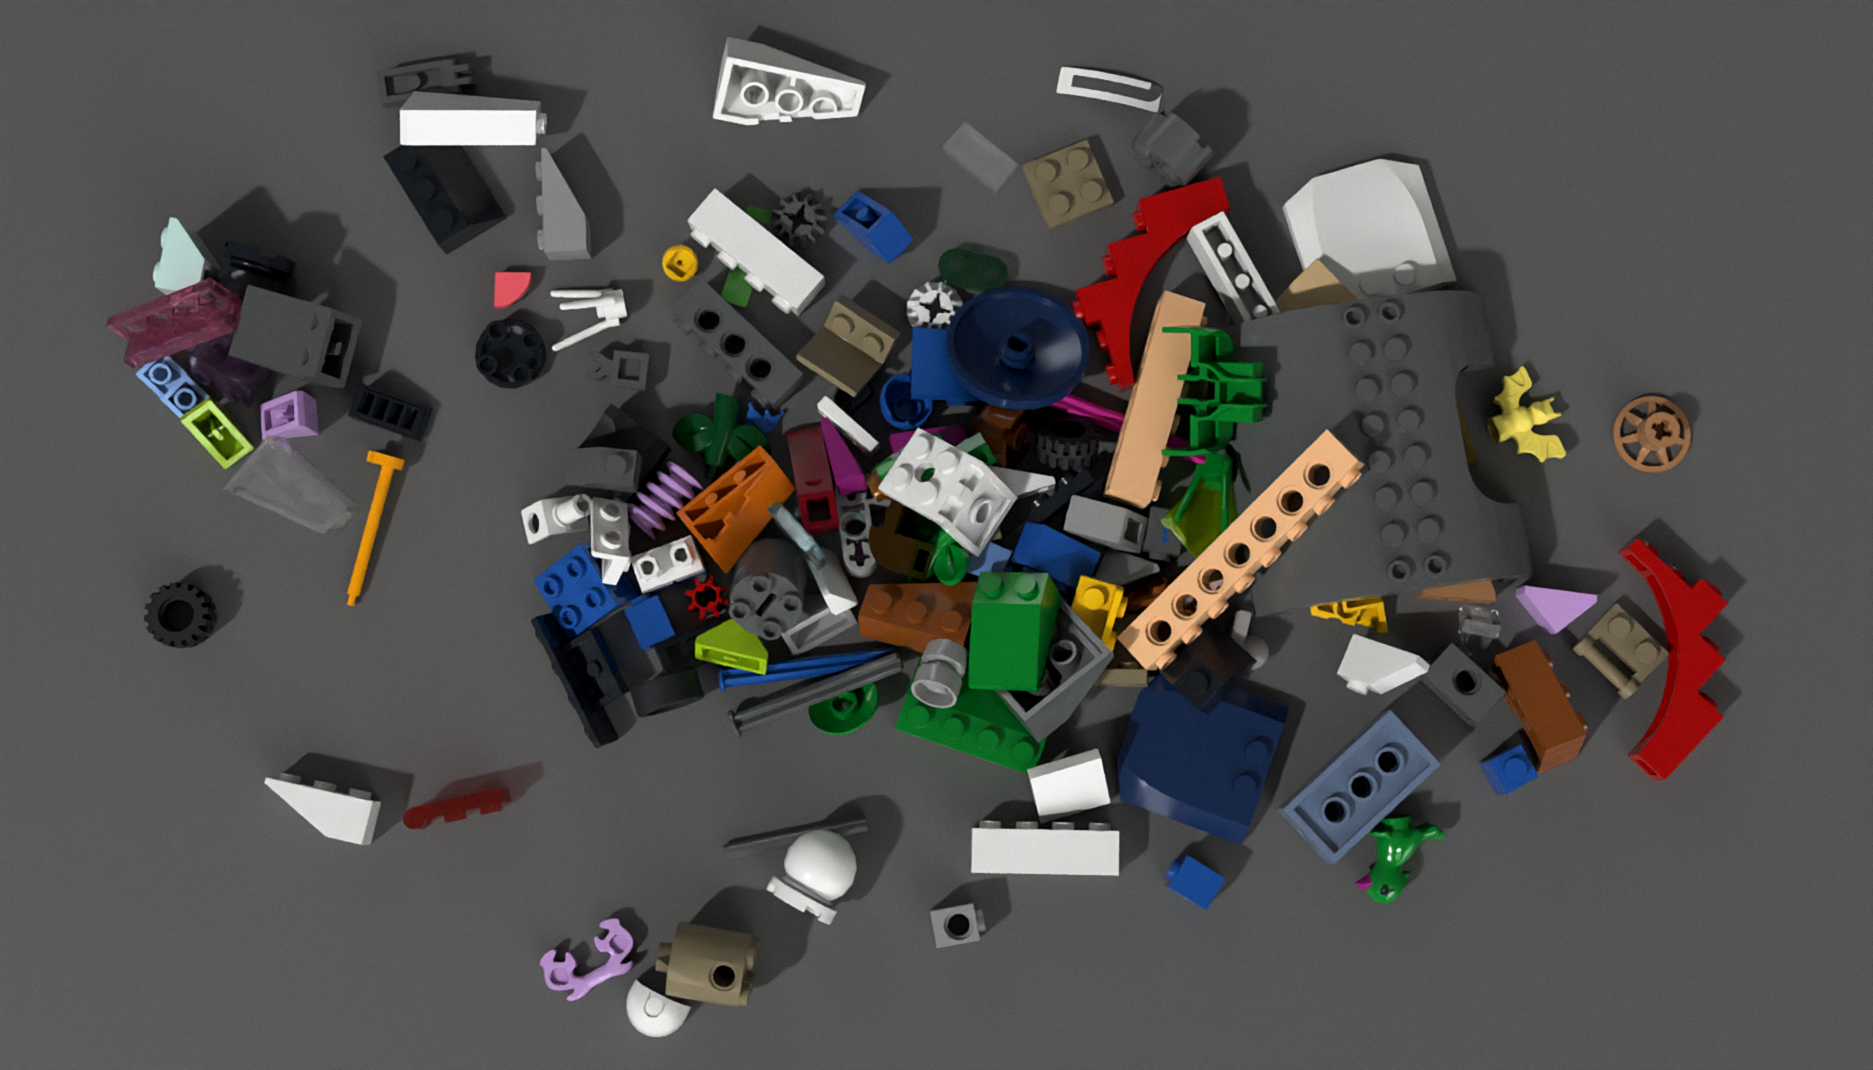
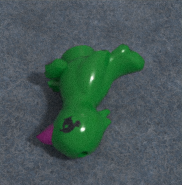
[1355,814,1446,904]

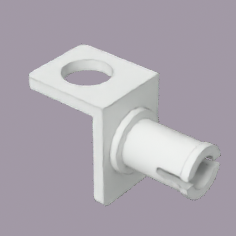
[521,494,592,544]

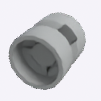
[911,638,969,708]

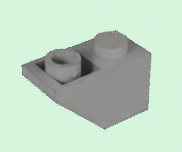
[1063,495,1148,553]

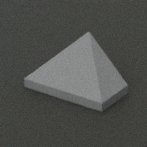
[1094,549,1160,587]
[781,593,857,658]

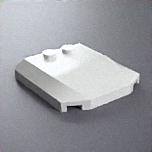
[1283,159,1457,300]

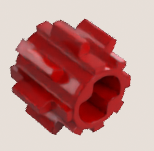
[685,576,730,621]

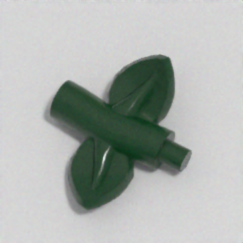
[672,393,771,480]

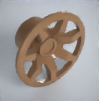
[1613,396,1691,473]

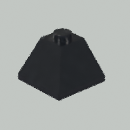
[1157,617,1257,715]

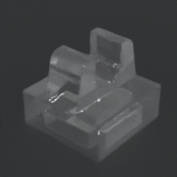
[1458,604,1501,649]

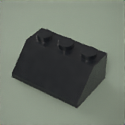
[383,145,506,255]

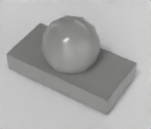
[1228,610,1269,670]

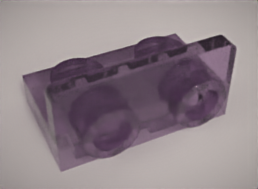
[189,326,273,407]

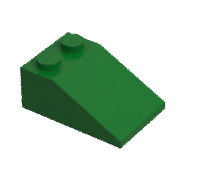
[968,572,1062,691]

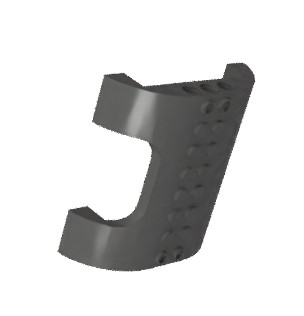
[1214,290,1535,618]

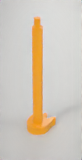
[347,450,405,606]

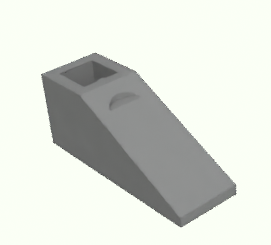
[535,148,592,261]

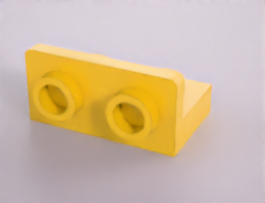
[1071,574,1128,651]

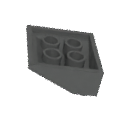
[969,598,1114,743]

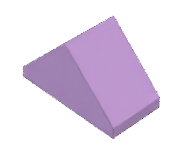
[260,390,319,440]
[1515,585,1597,636]

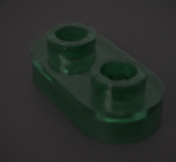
[938,248,1008,293]

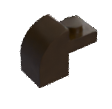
[869,498,936,581]

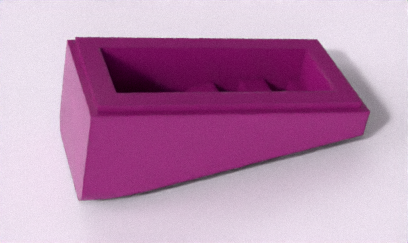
[820,417,867,496]

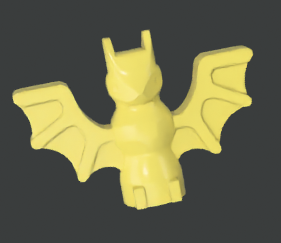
[1486,366,1566,463]

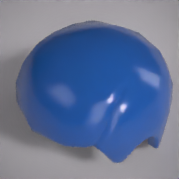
[879,372,934,430]

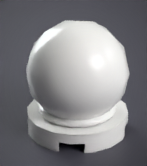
[766,830,857,925]

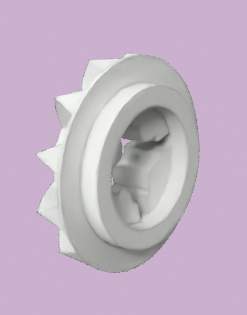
[907,282,963,330]

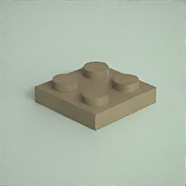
[1022,139,1114,232]

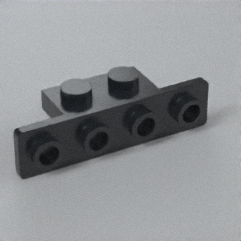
[1001,453,1114,556]
[531,612,630,748]

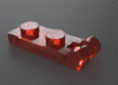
[403,787,511,829]

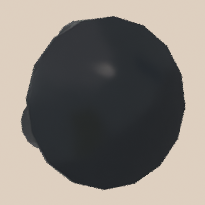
[475,319,546,389]

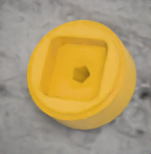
[662,244,698,281]

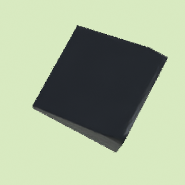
[824,384,874,416]

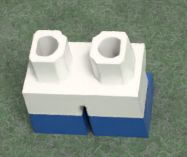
[631,535,709,594]

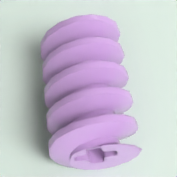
[627,461,705,541]

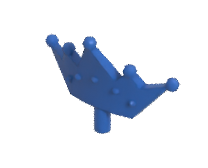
[738,402,785,434]

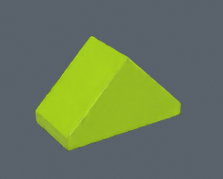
[179,397,255,469]
[695,618,768,675]

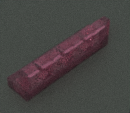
[106,278,243,369]

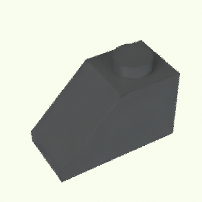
[565,447,642,493]

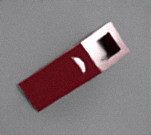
[786,426,840,537]

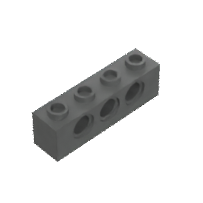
[671,277,805,410]

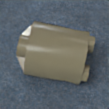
[656,922,760,1008]

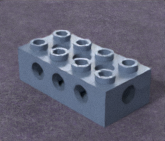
[1277,710,1441,864]

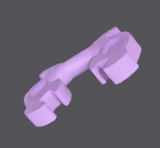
[539,918,635,1001]

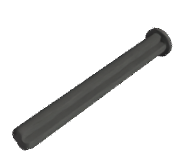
[728,653,904,738]

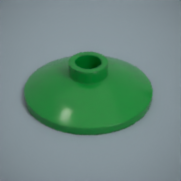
[808,682,879,735]

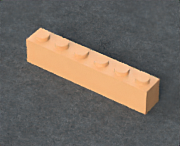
[1102,290,1207,510]

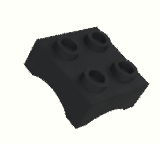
[578,404,672,503]

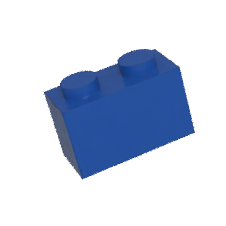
[1010,522,1101,595]

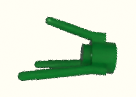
[1174,453,1234,534]

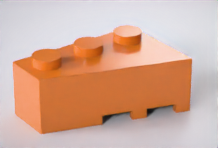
[676,445,795,574]

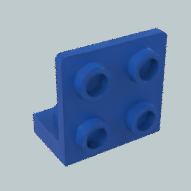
[534,541,641,640]

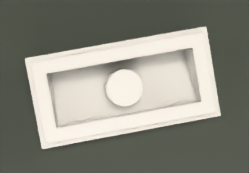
[801,541,858,615]

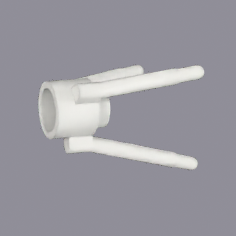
[550,288,627,351]

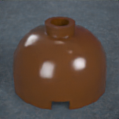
[972,403,1038,469]

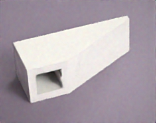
[265,772,381,845]

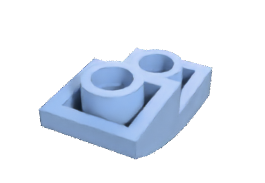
[136,349,213,418]

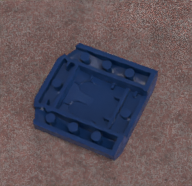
[1115,672,1289,844]

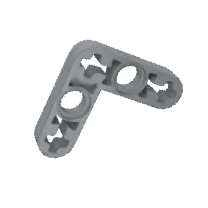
[835,473,892,578]

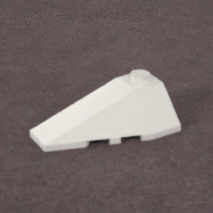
[713,37,866,125]

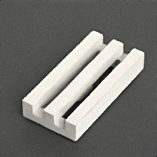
[817,395,880,457]

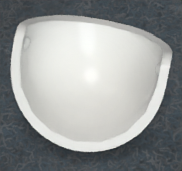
[626,979,691,1037]

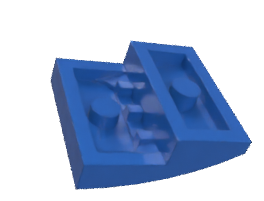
[911,327,982,406]

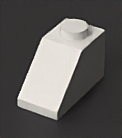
[1337,634,1430,695]

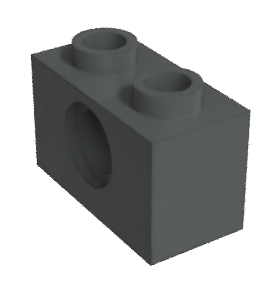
[1417,643,1506,726]

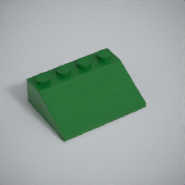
[895,646,1047,775]

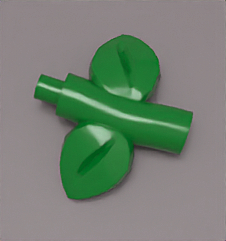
[906,514,970,586]

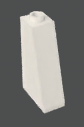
[400,91,547,145]

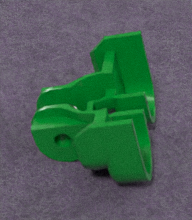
[1162,325,1267,456]

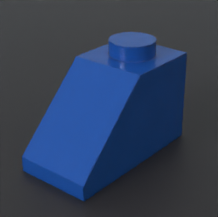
[833,191,913,264]

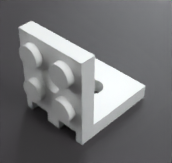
[878,428,1017,557]

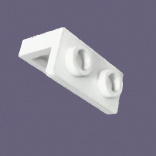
[590,497,631,585]

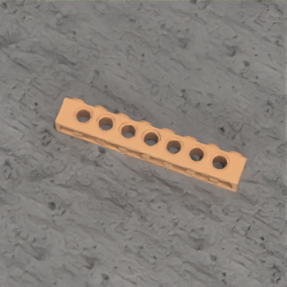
[1117,429,1365,670]

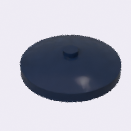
[946,287,1090,410]

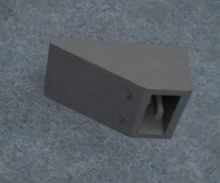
[229,285,362,388]

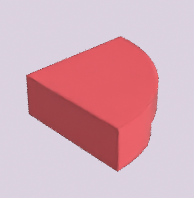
[494,272,533,310]

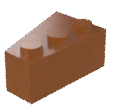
[858,582,978,653]
[1492,639,1588,774]

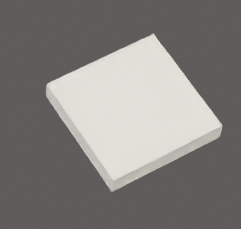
[1027,748,1110,824]

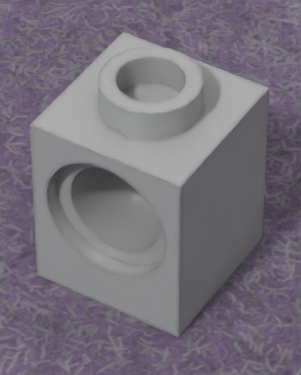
[930,902,986,948]

